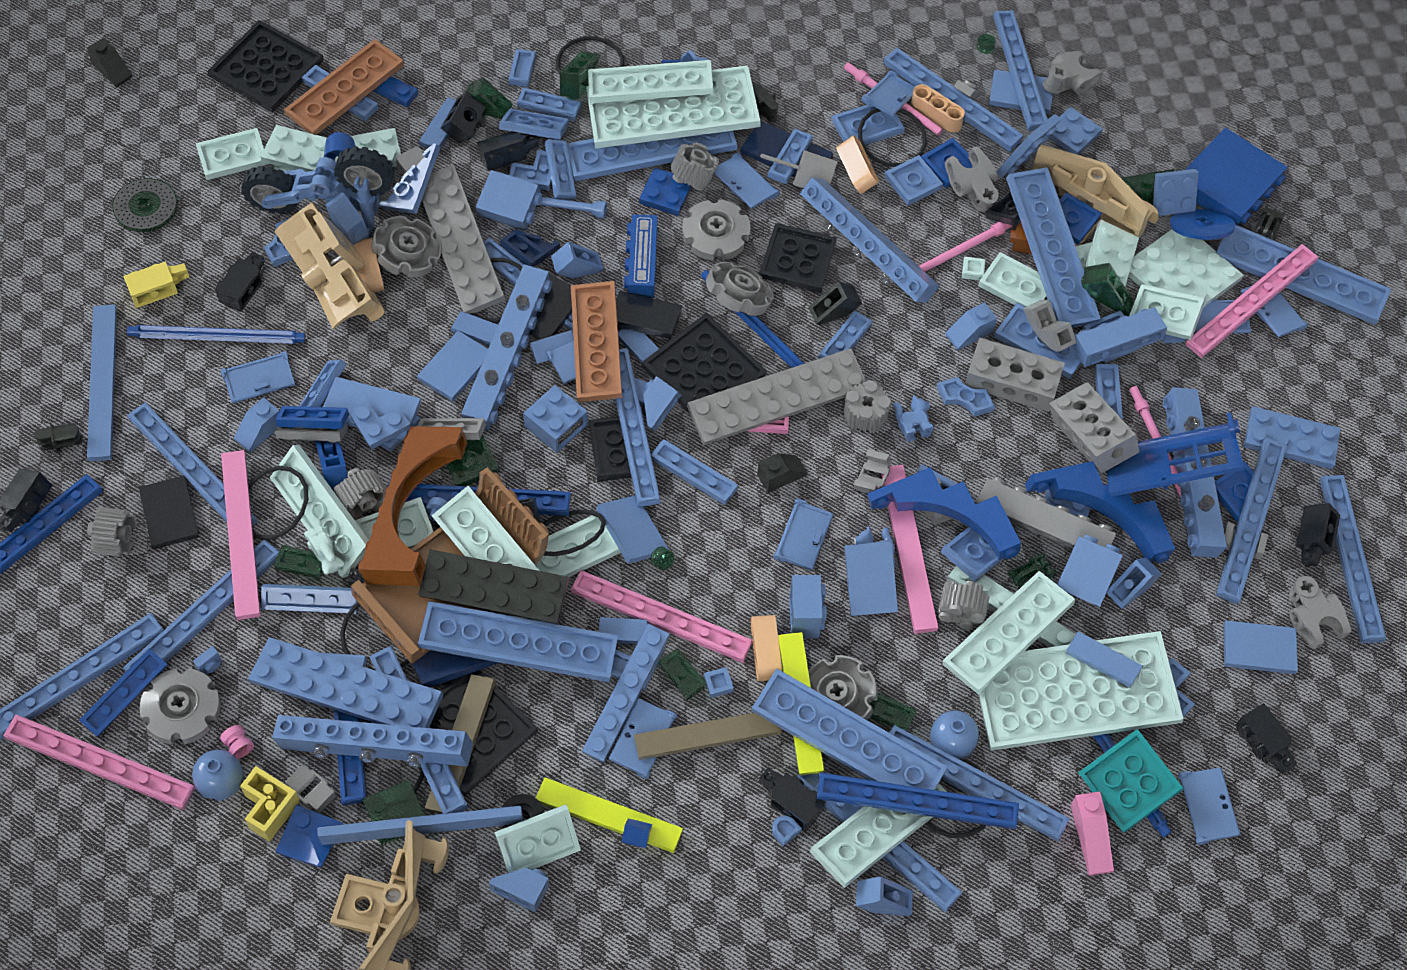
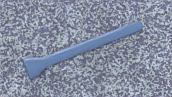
[540,197,607,218]

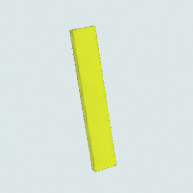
[778,632,824,776]
[536,777,683,853]

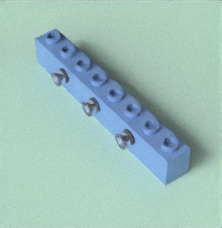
[800,177,939,303]
[461,264,552,431]
[1163,387,1227,558]
[272,715,473,768]

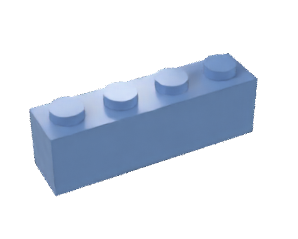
[1073,307,1167,367]

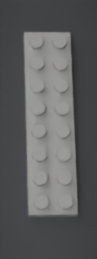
[422,164,506,314]
[687,348,866,445]

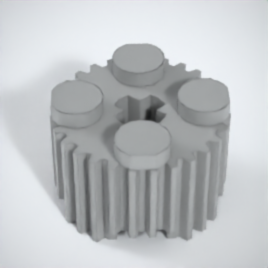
[671,142,719,191]
[844,380,891,433]
[334,468,386,520]
[87,507,137,557]
[938,580,990,630]

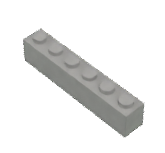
[976,478,1116,549]

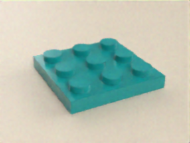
[1078,729,1184,833]

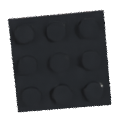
[759,223,837,293]

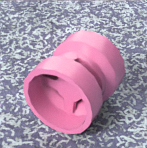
[220,725,254,759]

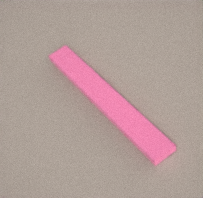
[1185,244,1319,359]
[221,450,261,620]
[881,465,938,634]
[571,570,753,663]
[3,715,195,810]

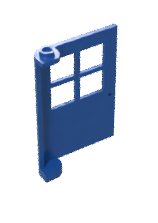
[1107,412,1245,497]

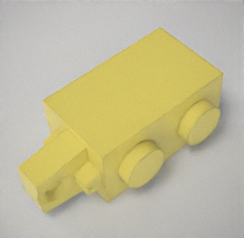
[123,261,189,308]

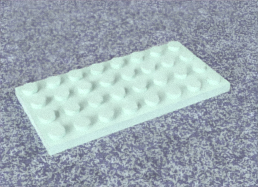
[586,65,760,149]
[979,631,1184,751]

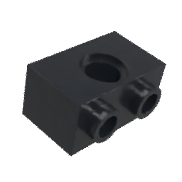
[440,91,486,143]

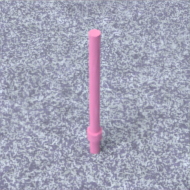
[844,62,943,136]
[919,222,1013,272]
[1129,386,1181,497]

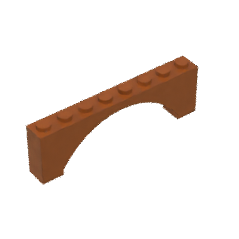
[359,426,468,586]

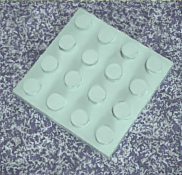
[1128,229,1244,308]

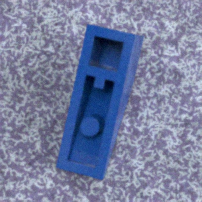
[315,440,348,491]

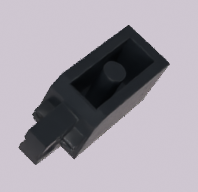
[477,131,539,171]
[215,252,265,312]
[0,468,52,532]
[1296,503,1341,567]
[1236,703,1297,774]
[759,768,826,832]

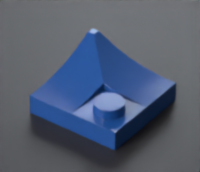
[275,805,343,868]

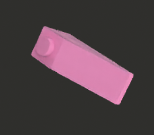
[1070,792,1114,876]

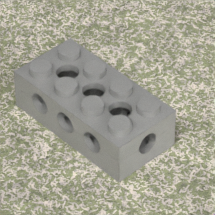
[965,338,1065,412]
[1049,382,1139,474]

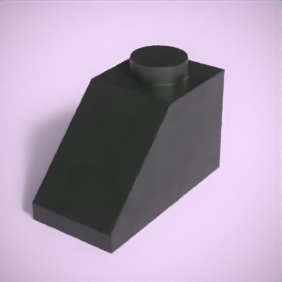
[87,38,133,88]
[808,281,862,325]
[757,453,808,493]

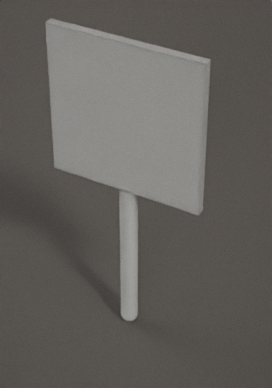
[760,151,838,188]

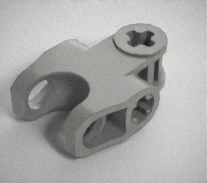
[1043,51,1103,94]
[945,146,998,212]
[1289,576,1352,650]

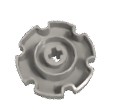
[682,199,750,261]
[371,216,442,277]
[706,262,774,316]
[808,655,878,720]
[139,668,221,745]

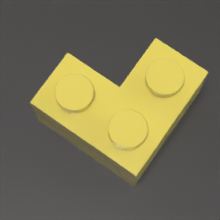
[240,766,300,842]

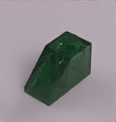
[465,78,513,120]

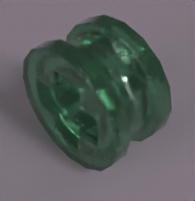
[977,34,996,54]
[651,546,674,570]

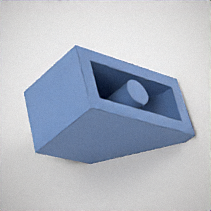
[325,192,369,245]
[551,242,604,279]
[945,302,997,351]
[643,376,682,432]
[234,397,279,453]
[1106,558,1162,609]
[489,867,549,912]
[856,876,913,916]

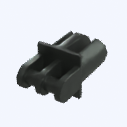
[752,83,778,122]
[1253,205,1286,240]
[34,422,83,453]

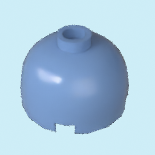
[930,710,979,759]
[192,749,244,801]

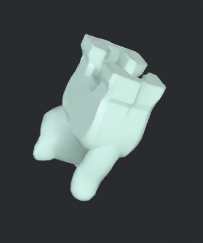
[304,525,345,575]

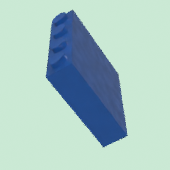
[1185,127,1288,226]

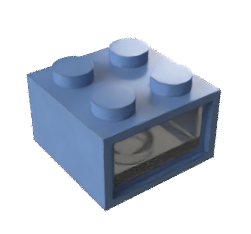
[523,385,588,453]

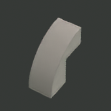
[1023,300,1077,352]

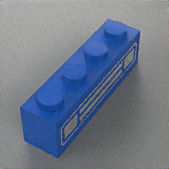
[624,214,657,298]

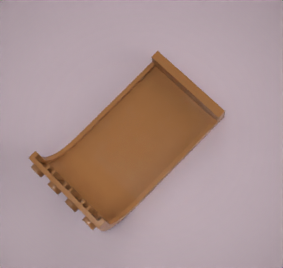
[351,467,549,664]

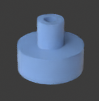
[425,497,448,522]

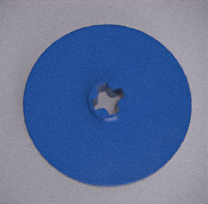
[1170,209,1235,240]

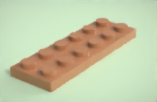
[284,39,404,135]
[571,281,623,402]

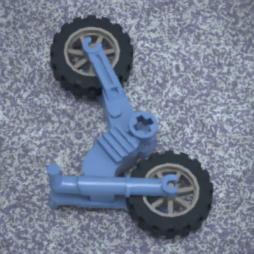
[241,146,395,239]

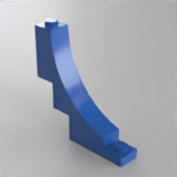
[1025,461,1175,564]
[867,467,1021,560]

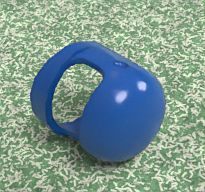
[324,132,356,161]

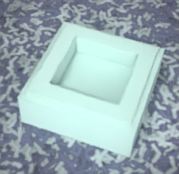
[962,257,985,281]

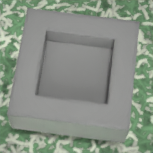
[954,80,979,100]

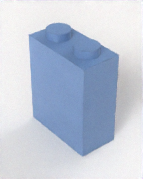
[476,170,542,230]
[1057,534,1123,607]

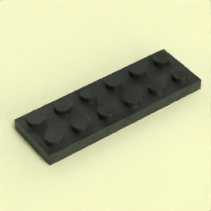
[418,549,569,625]

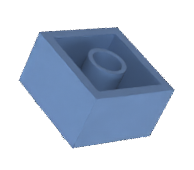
[789,575,827,639]

